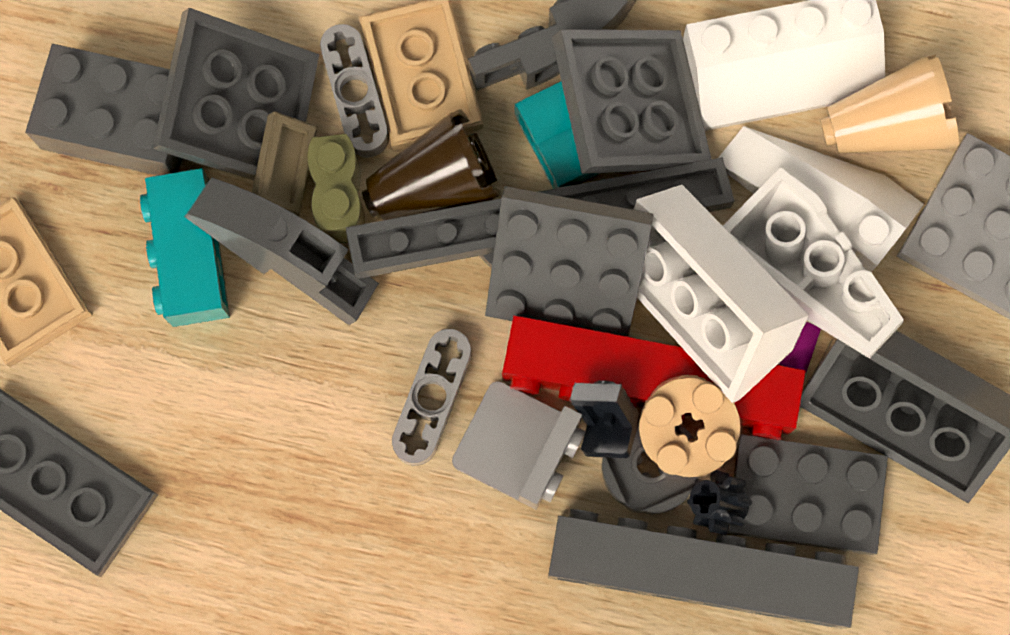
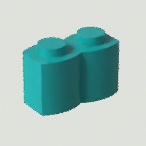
[514,82,601,189]

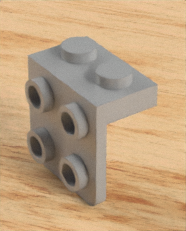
[452,381,586,510]

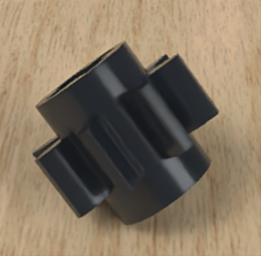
[687,470,752,535]

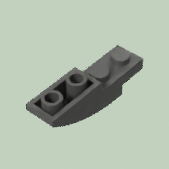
[468,0,637,91]
[184,178,379,325]

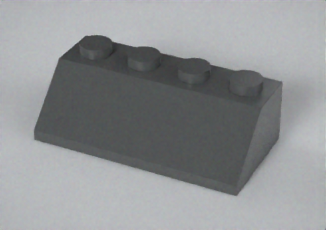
[800,330,1010,504]

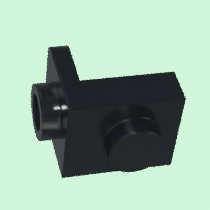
[570,380,640,459]

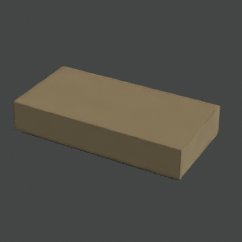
[252,111,318,217]

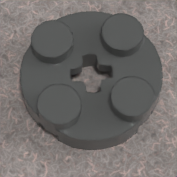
[601,422,698,514]

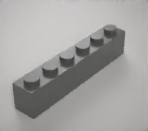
[548,509,859,629]

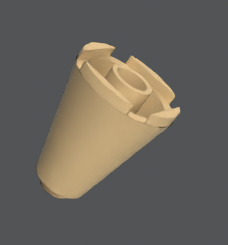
[820,54,959,153]

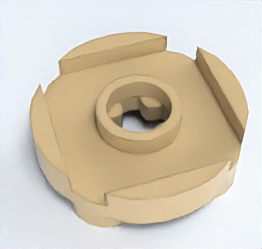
[639,375,740,477]

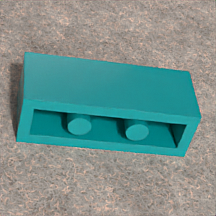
[140,168,230,327]

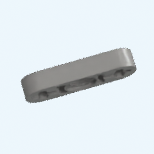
[320,24,389,158]
[392,329,471,466]

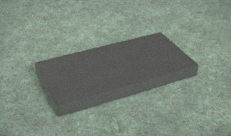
[0,389,158,577]

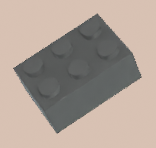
[25,43,182,176]

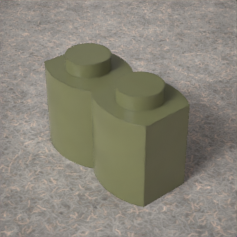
[307,134,365,243]

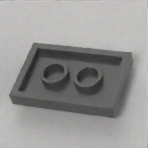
[727,434,888,555]

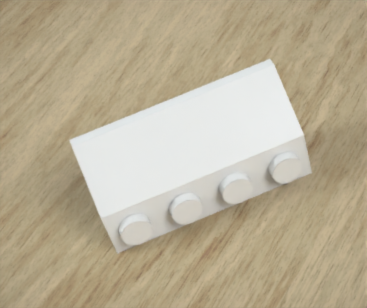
[683,0,885,131]
[633,185,809,403]

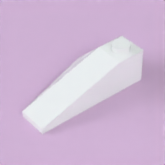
[718,126,924,272]
[723,167,904,358]

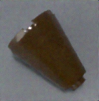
[362,109,501,220]

